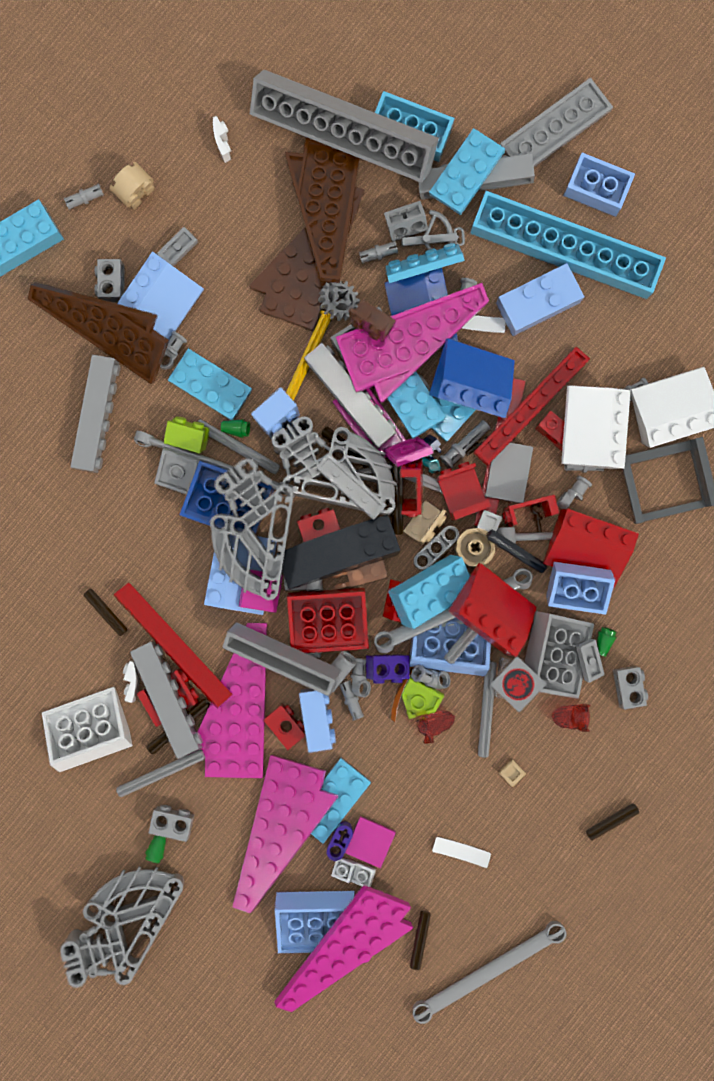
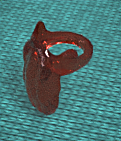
[551,704,591,732]
[415,710,455,744]

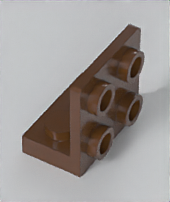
[349,300,396,342]

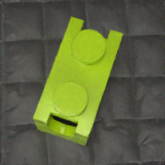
[164,416,210,454]

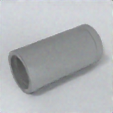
[331,651,357,692]

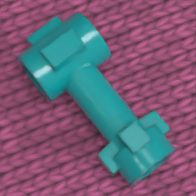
[422,457,441,474]

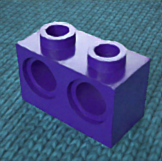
[366,654,410,684]

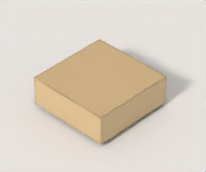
[498,759,526,787]

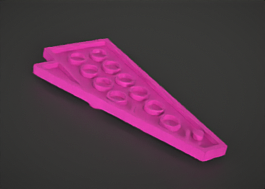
[336,283,489,403]
[198,623,267,778]
[233,755,338,913]
[274,885,413,1012]

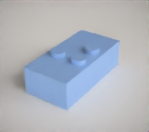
[496,263,584,336]

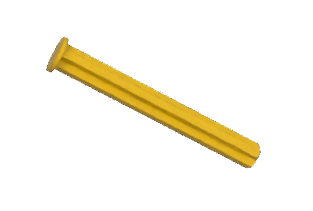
[286,311,334,401]

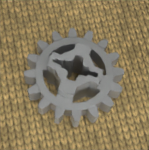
[318,281,360,321]

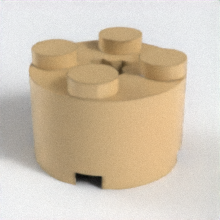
[110,162,155,209]
[454,528,495,567]

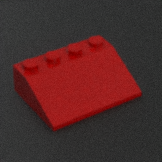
[543,509,639,588]
[448,563,537,657]
[287,588,369,653]

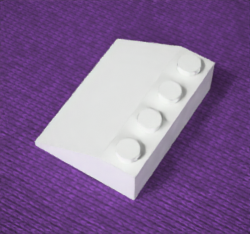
[630,367,714,448]
[561,386,630,469]
[42,687,133,772]

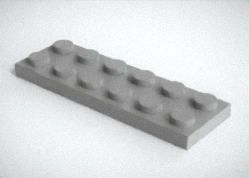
[500,78,613,167]

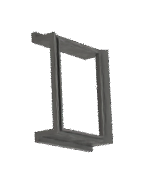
[622,437,714,524]

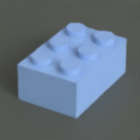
[563,153,635,217]
[251,388,300,440]
[546,562,615,615]
[299,688,336,753]

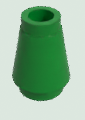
[221,419,250,438]
[597,627,617,657]
[145,835,166,863]

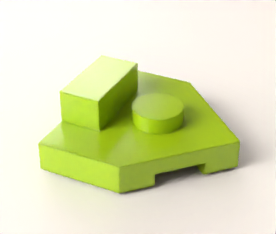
[401,676,444,719]

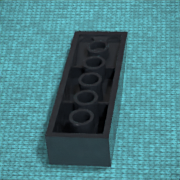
[277,514,401,590]

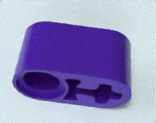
[327,821,353,861]

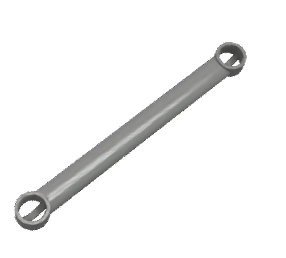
[133,430,295,498]
[374,568,533,653]
[412,921,566,1024]

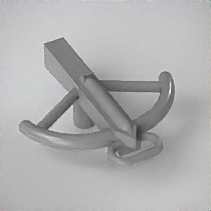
[401,210,465,250]

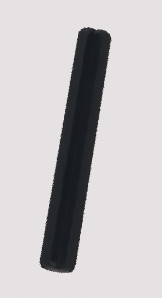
[486,529,547,573]

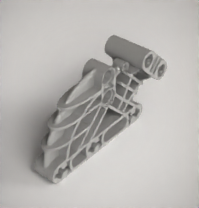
[272,416,397,516]
[210,458,294,600]
[61,866,184,988]

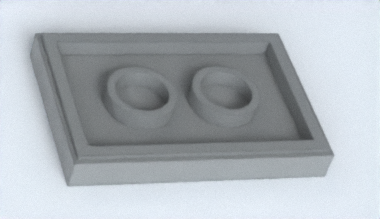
[485,443,533,503]

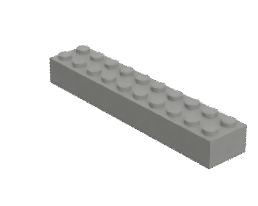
[250,70,439,183]

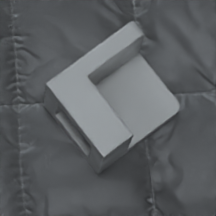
[476,510,502,532]

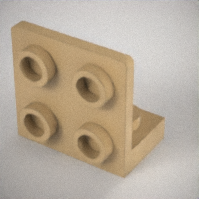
[403,500,447,545]

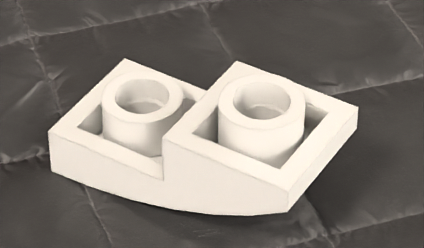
[213,116,231,163]
[123,660,140,703]
[331,858,376,887]

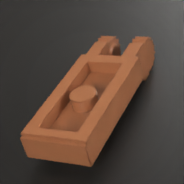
[332,560,387,590]

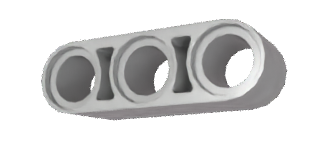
[413,526,459,570]

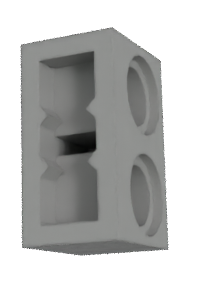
[384,201,428,242]
[94,259,125,302]
[613,666,648,710]
[149,805,195,842]

